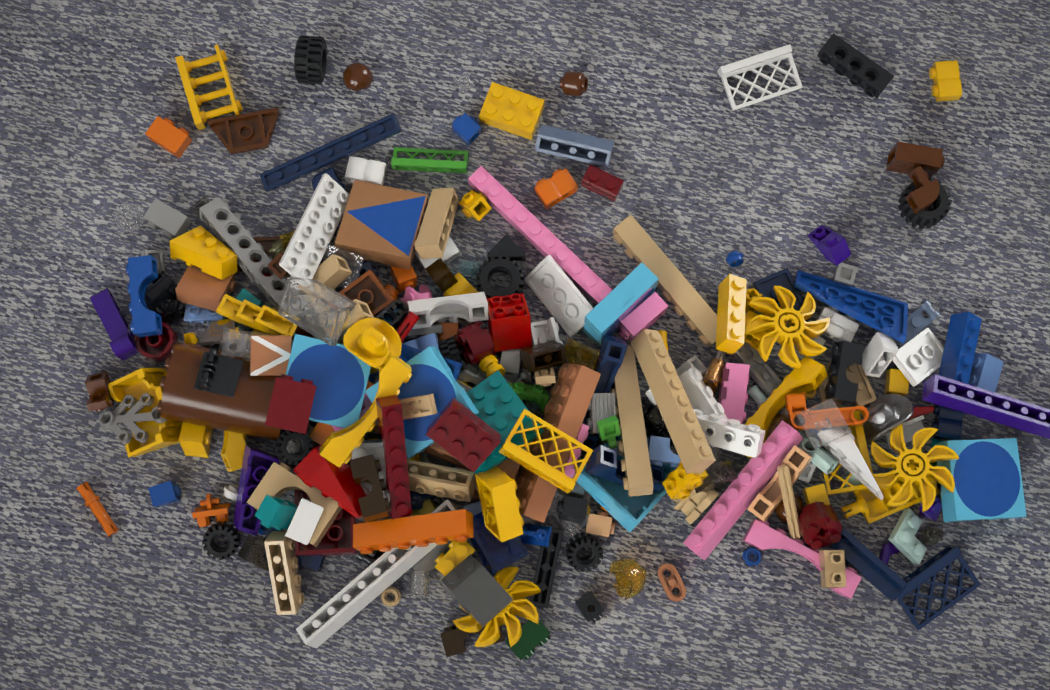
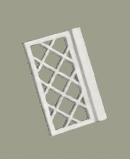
[717,44,803,111]

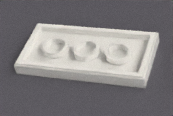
[524,255,593,338]

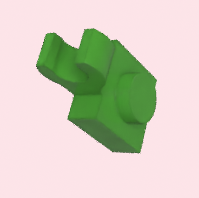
[597,415,621,449]

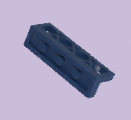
[831,529,907,602]

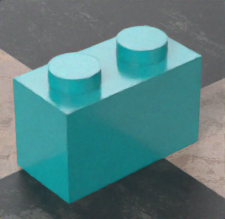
[255,495,298,531]

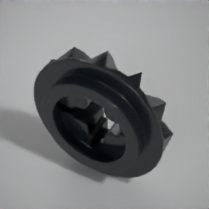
[154,299,185,324]

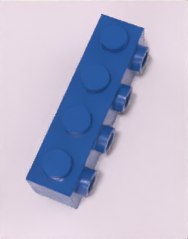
[938,312,982,384]

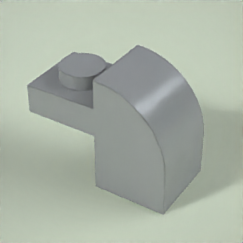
[500,348,523,383]

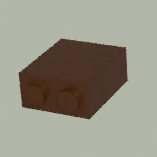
[886,142,945,178]

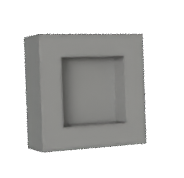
[833,262,858,286]

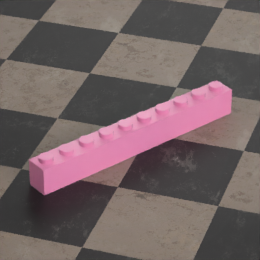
[468,166,612,305]

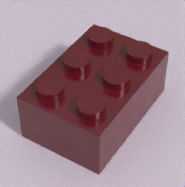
[426,397,501,472]

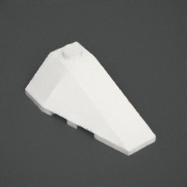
[817,427,884,500]

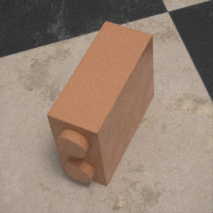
[175,265,237,312]

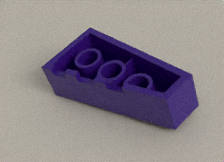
[233,445,286,536]

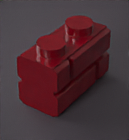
[581,164,624,202]

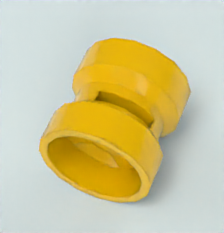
[479,355,505,378]

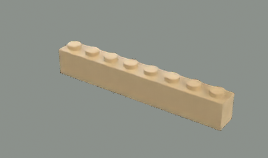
[612,215,717,347]
[631,329,716,474]
[611,345,654,497]

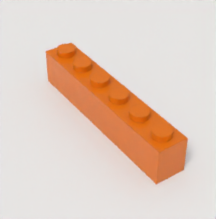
[353,509,474,554]

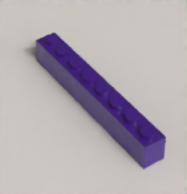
[922,374,1050,439]

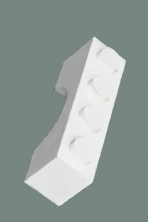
[407,292,489,329]

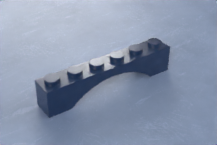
[581,335,628,454]

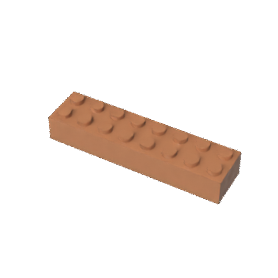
[516,363,601,523]

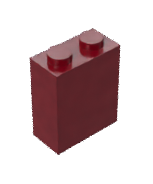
[265,374,317,434]

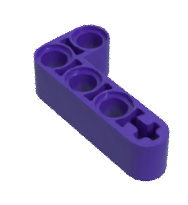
[90,288,139,361]

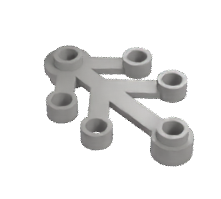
[99,393,168,444]

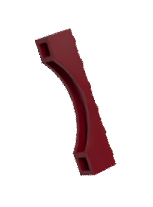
[376,395,412,519]

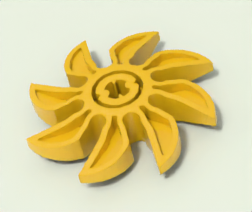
[745,286,830,368]
[871,424,959,512]
[453,567,541,647]

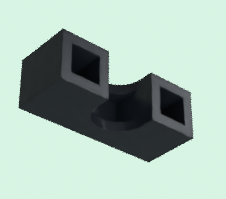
[825,341,864,404]

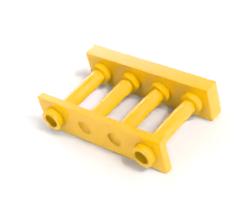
[175,44,243,130]

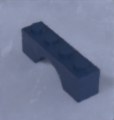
[586,445,665,496]

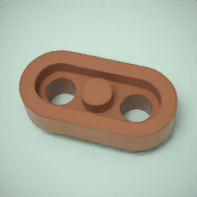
[657,563,686,602]

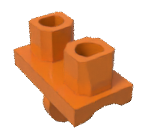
[192,493,231,527]

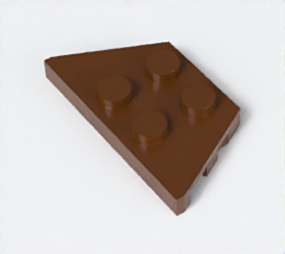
[207,108,280,155]

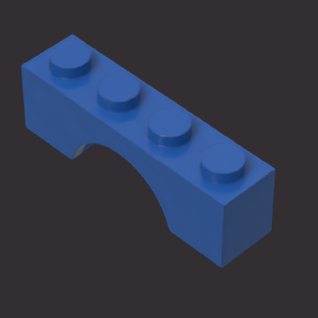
[126,255,163,337]

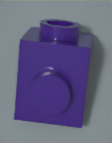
[919,497,942,521]

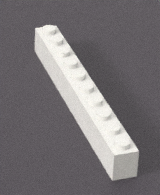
[296,499,460,649]

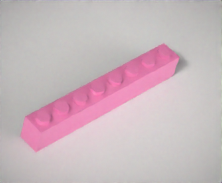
[683,420,804,561]

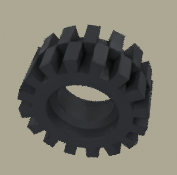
[438,337,464,371]
[274,430,313,465]
[202,521,241,560]
[565,533,603,572]

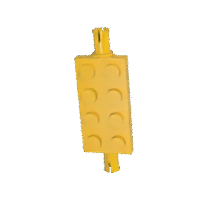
[841,463,940,524]

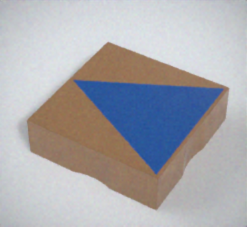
[335,180,428,270]

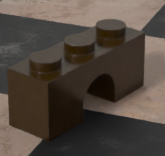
[349,454,391,523]
[440,625,505,657]

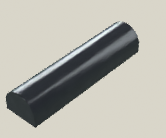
[529,528,564,609]

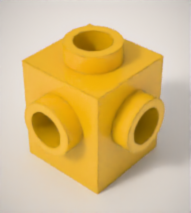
[459,190,492,221]

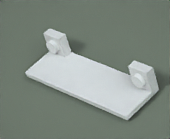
[279,173,350,290]

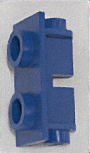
[517,524,552,547]

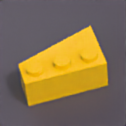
[169,225,237,280]
[179,422,213,458]

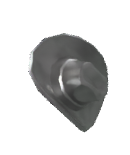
[863,394,914,443]

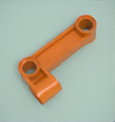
[785,393,869,432]

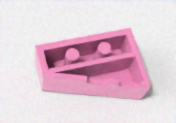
[718,362,750,424]

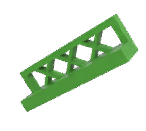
[391,147,468,174]

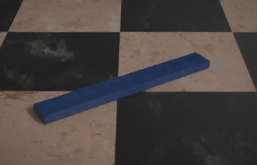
[259,113,402,192]

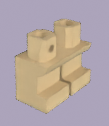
[672,481,719,525]
[819,550,846,588]

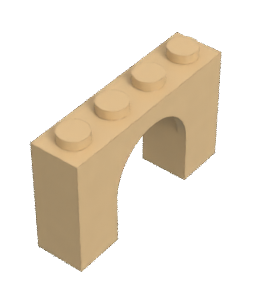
[303,254,374,345]
[246,462,342,548]

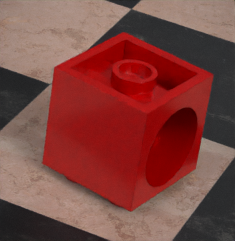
[486,293,532,352]

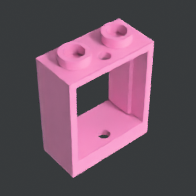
[619,292,668,342]

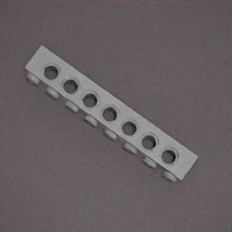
[199,197,311,323]

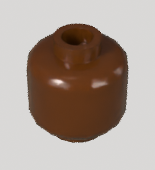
[559,71,588,96]

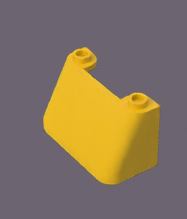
[108,368,183,457]

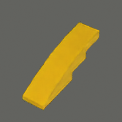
[216,294,299,336]

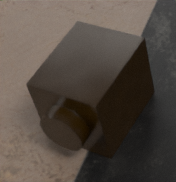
[426,258,458,292]

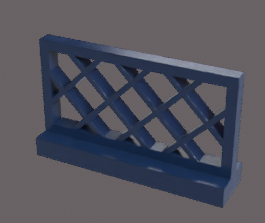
[896,545,981,631]

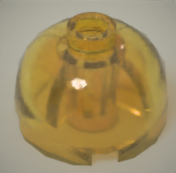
[609,558,646,600]

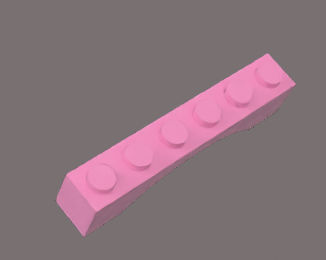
[742,519,862,599]

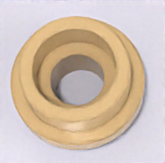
[381,587,401,607]

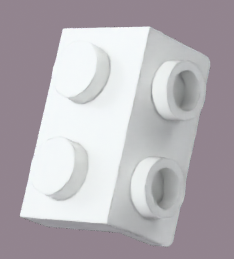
[531,317,563,346]

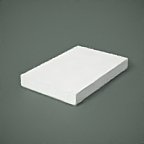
[892,328,944,387]

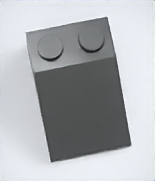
[440,555,513,627]

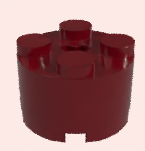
[134,321,179,362]
[453,321,495,366]
[798,502,842,550]

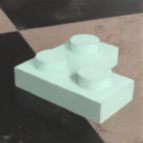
[888,508,927,565]

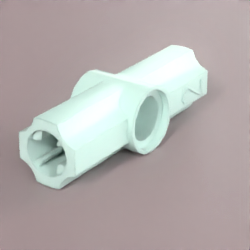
[798,431,838,475]

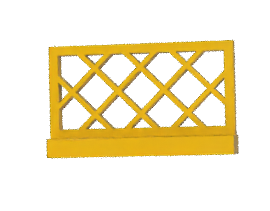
[499,409,593,494]
[819,411,873,496]

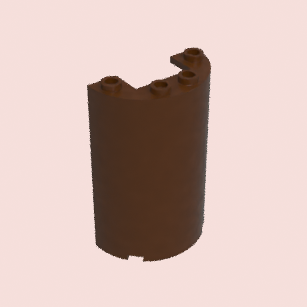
[157,342,281,441]

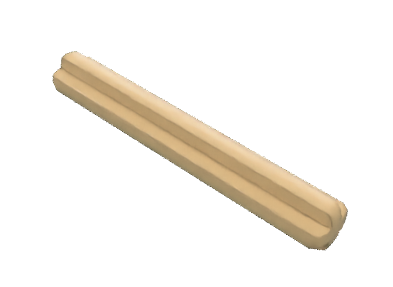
[777,465,801,539]

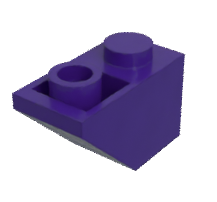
[807,225,852,266]

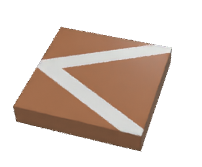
[250,335,292,376]

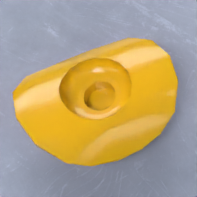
[343,317,402,369]

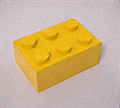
[479,82,545,140]
[475,466,524,542]

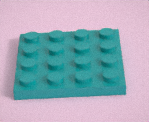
[467,371,544,474]

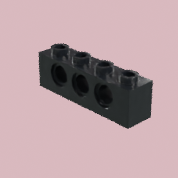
[817,33,894,98]

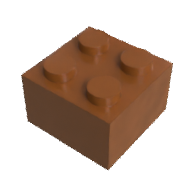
[339,270,394,316]

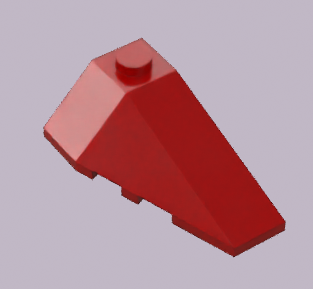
[294,444,367,518]

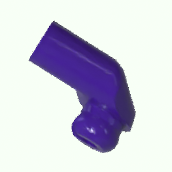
[879,542,900,565]

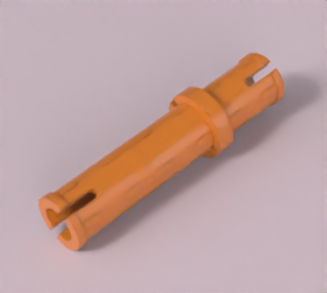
[76,482,119,537]

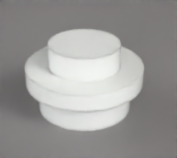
[223,484,239,501]

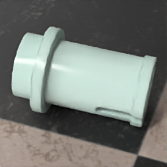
[747,385,769,408]

